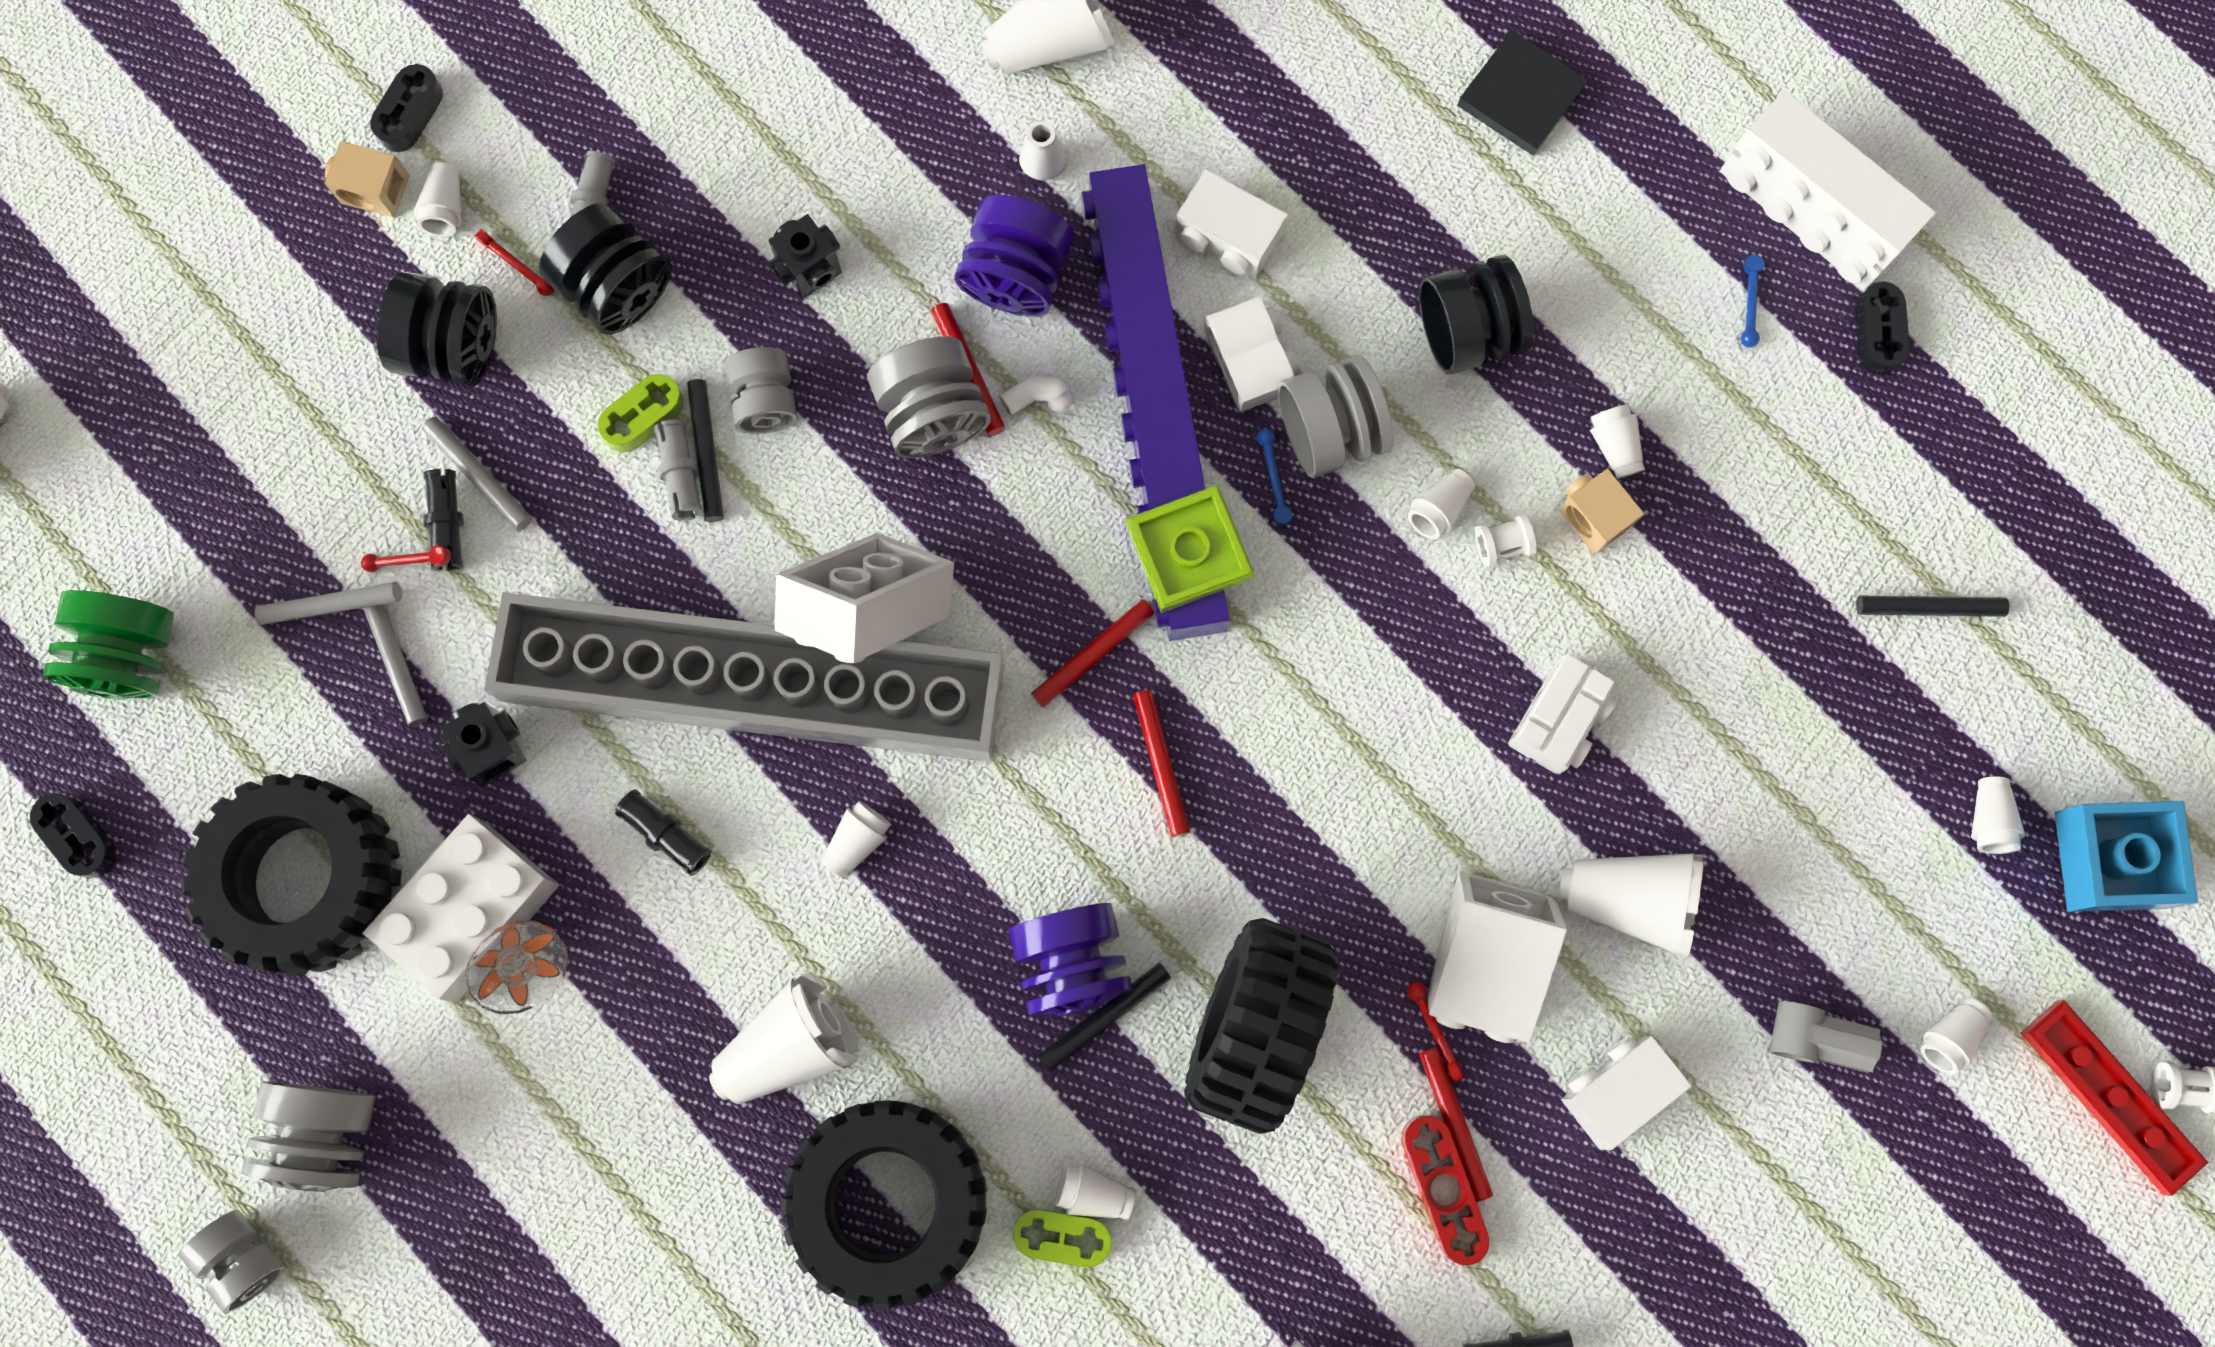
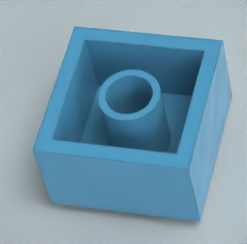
[2055,801,2198,912]

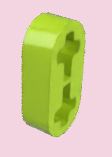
[598,374,684,452]
[1013,1209,1111,1267]

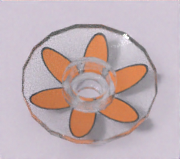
[465,921,569,1014]

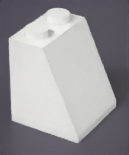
[1427,870,1567,1044]

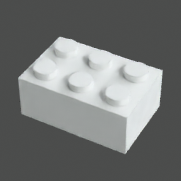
[775,533,954,663]
[362,814,559,1003]

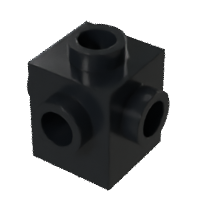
[768,214,842,299]
[440,702,527,787]

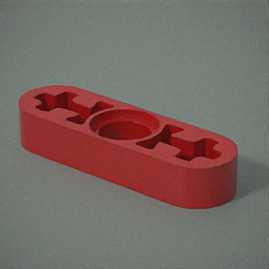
[1401,1116,1489,1265]

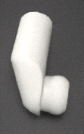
[999,375,1073,416]

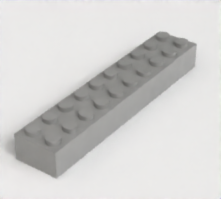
[484,592,1005,762]

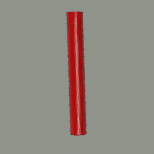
[931,303,1006,436]
[1031,599,1155,708]
[1133,690,1191,838]
[1418,1047,1494,1202]

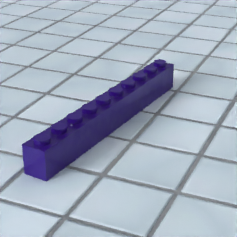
[1081,164,1230,641]

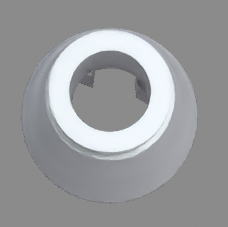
[1019,120,1066,181]
[413,162,463,237]
[1590,404,1645,479]
[1408,469,1475,540]
[1971,777,2026,854]
[821,801,891,879]
[1920,998,1993,1075]
[1055,1163,1136,1220]

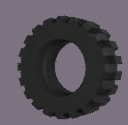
[181,774,402,975]
[1184,918,1339,1134]
[781,1101,987,1310]

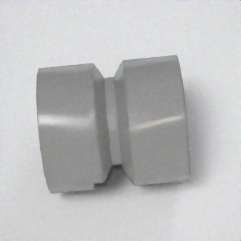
[725,347,798,434]
[178,1209,285,1314]

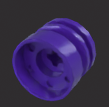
[954,195,1075,317]
[1008,903,1133,1017]

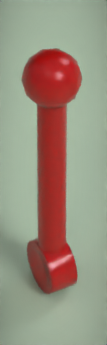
[474,229,554,296]
[361,545,451,573]
[1407,981,1465,1082]

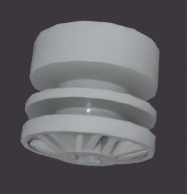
[867,336,991,459]
[1278,355,1394,478]
[241,1082,376,1192]

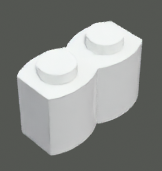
[1204,296,1300,412]

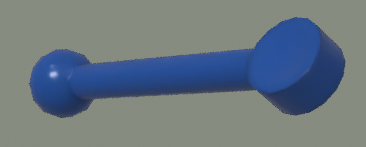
[1740,255,1765,348]
[1257,429,1292,526]

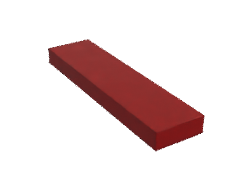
[2020,1000,2209,1196]

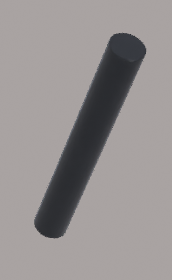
[687,379,724,522]
[1856,595,2010,617]
[1038,962,1172,1072]

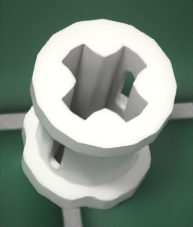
[1474,513,1537,568]
[2152,1062,2215,1114]

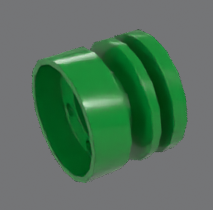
[42,590,174,700]

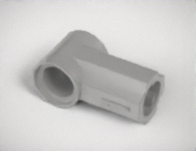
[1769,1001,1883,1073]

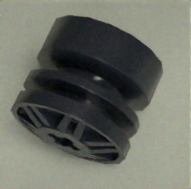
[539,202,672,335]
[1419,254,1534,374]
[377,271,497,387]

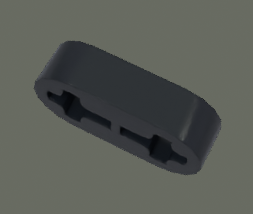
[370,64,443,152]
[1855,281,1910,375]
[30,793,116,879]

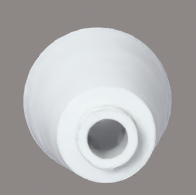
[981,0,1116,74]
[1559,853,1703,956]
[709,973,859,1104]

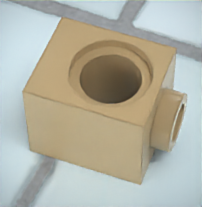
[324,141,410,218]
[1559,468,1644,555]

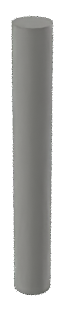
[422,417,532,531]
[255,582,402,625]
[363,604,428,727]

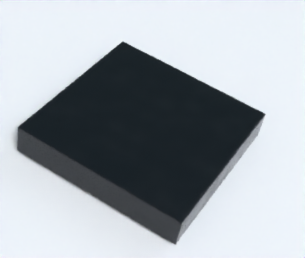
[1457,30,1588,156]

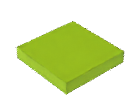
[1125,485,1255,613]

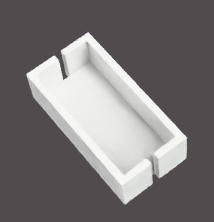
[1719,89,1936,290]

